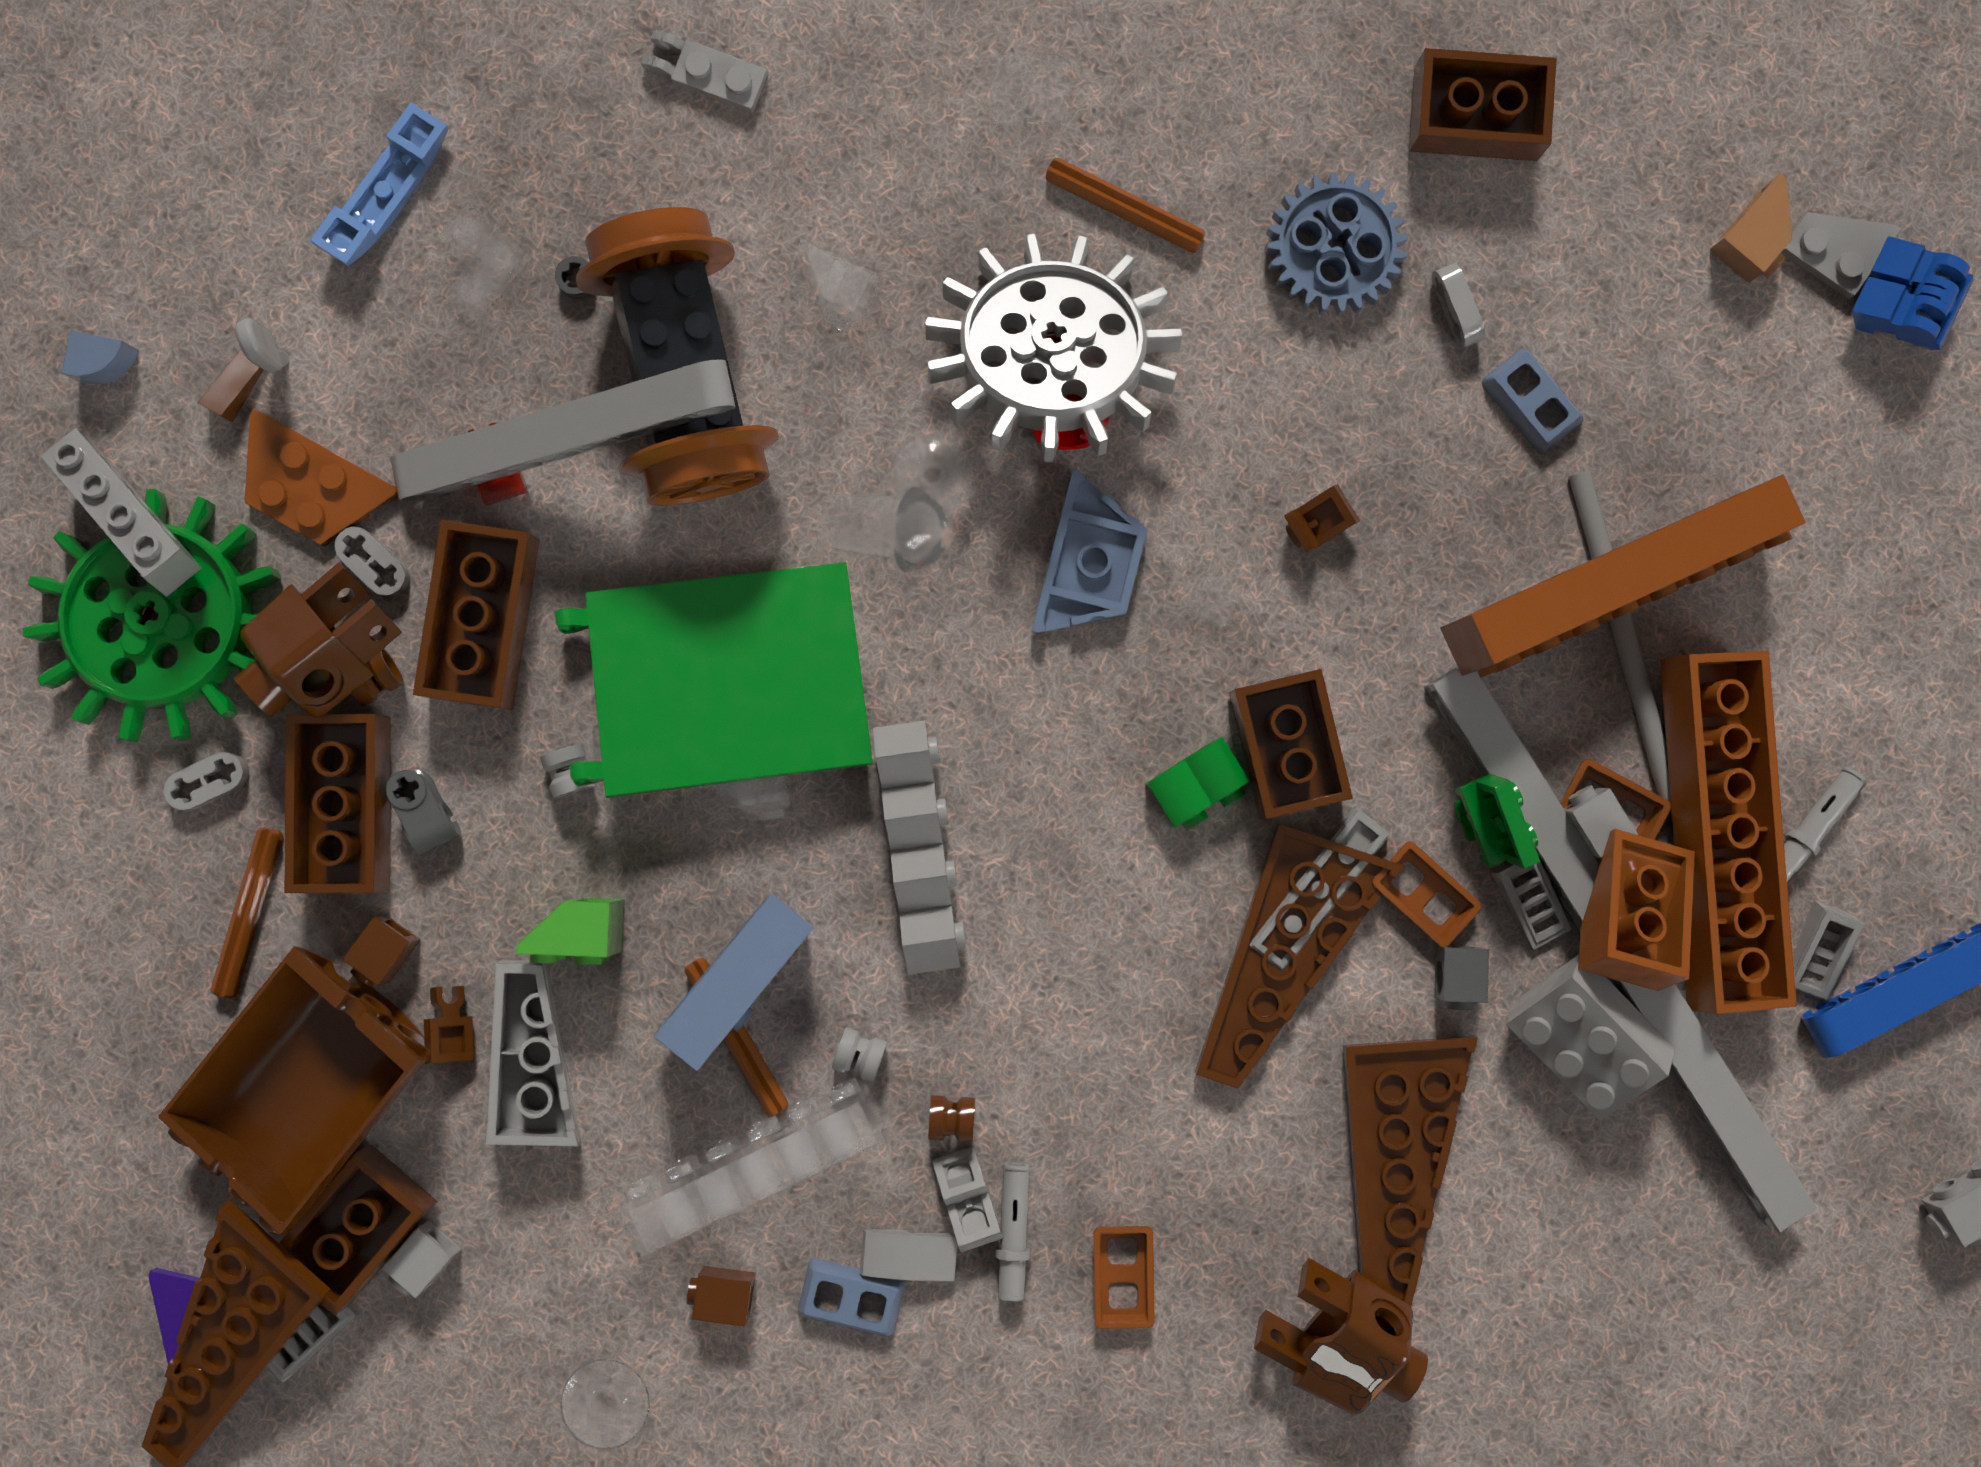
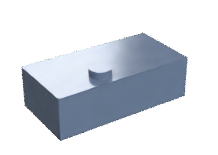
[654,894,814,1071]

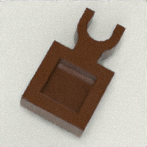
[424,986,474,1064]

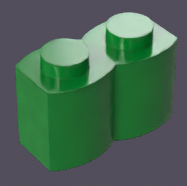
[1146,737,1250,830]

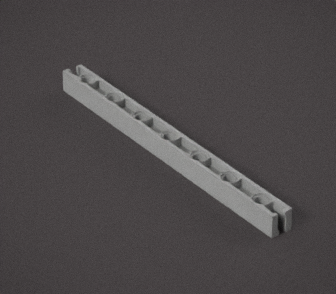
[1425,666,1817,1232]

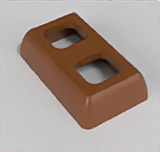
[1560,759,1671,840]
[1373,841,1481,947]
[1093,1226,1155,1329]

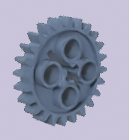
[1265,172,1408,316]

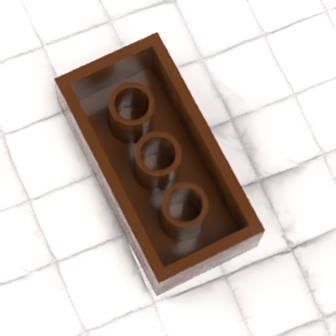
[413,520,540,711]
[284,714,391,893]

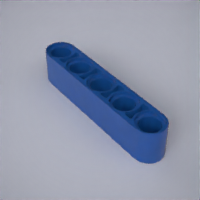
[1801,923,1981,1058]

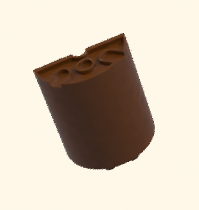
[158,946,431,1235]

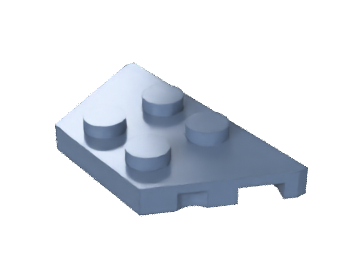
[1031,469,1148,634]

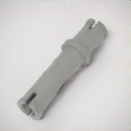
[1784,767,1867,885]
[995,1162,1031,1301]

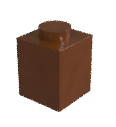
[342,914,421,986]
[687,1266,756,1327]

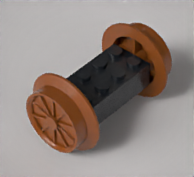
[576,207,779,506]

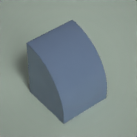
[61,331,139,384]

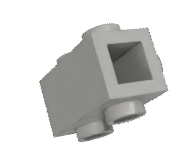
[1921,1159,1981,1247]

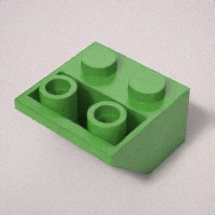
[516,898,625,965]

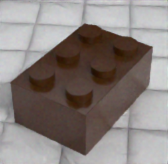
[1409,48,1557,161]
[1229,669,1353,819]
[280,1145,438,1316]

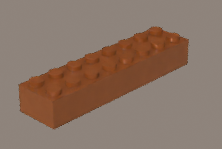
[1440,474,1806,678]
[1660,650,1797,1014]

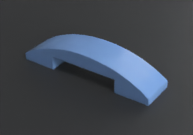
[310,102,449,267]

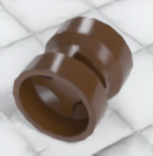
[352,648,404,706]
[928,1095,975,1142]

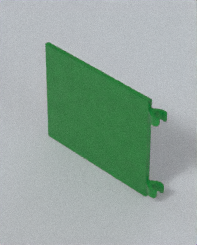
[555,562,873,798]

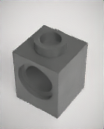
[1434,945,1489,1010]

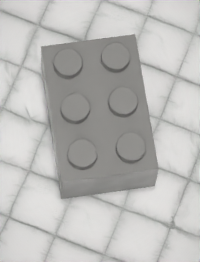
[1506,955,1676,1120]

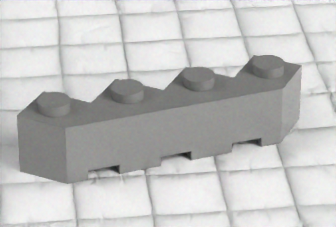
[873,720,966,975]

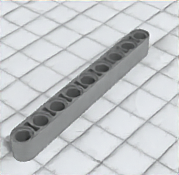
[390,360,735,502]

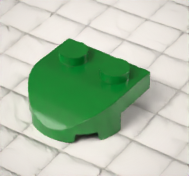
[1454,774,1540,869]

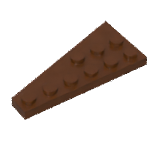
[1194,823,1404,1089]
[1343,1036,1478,1306]

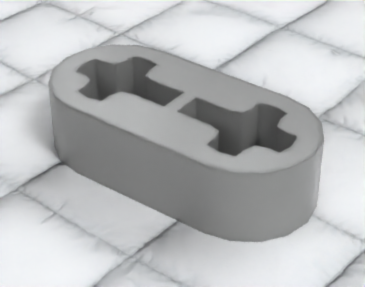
[1432,263,1485,348]
[334,527,410,597]
[163,752,249,810]

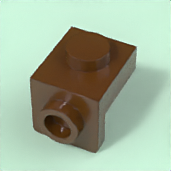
[1284,484,1360,553]

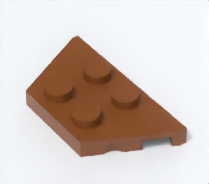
[245,408,398,547]

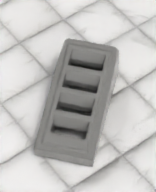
[1490,862,1572,950]
[1793,900,1865,1002]
[267,1305,359,1382]

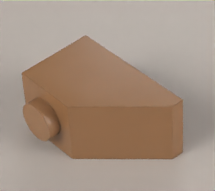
[1710,173,1792,283]

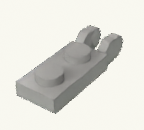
[641,30,768,114]

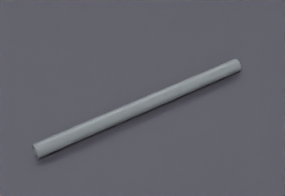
[1569,471,1672,810]

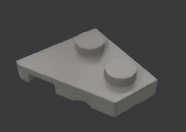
[1781,212,1901,300]

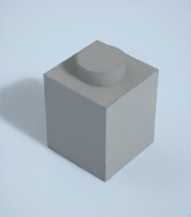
[1564,785,1638,858]
[382,1220,461,1298]

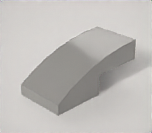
[932,1146,1003,1252]
[860,1229,957,1281]

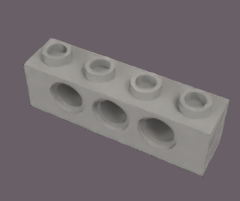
[40,428,202,597]

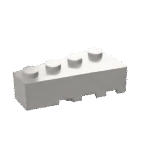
[486,959,581,1147]

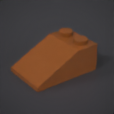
[1578,829,1695,991]

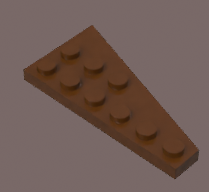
[141,1199,331,1467]

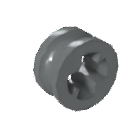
[555,256,590,299]

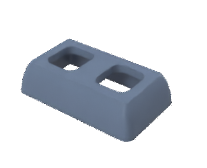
[1482,348,1583,454]
[798,1258,905,1337]

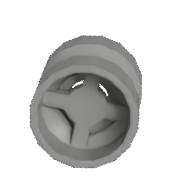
[540,744,596,799]
[831,1027,888,1083]

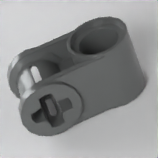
[386,770,461,856]

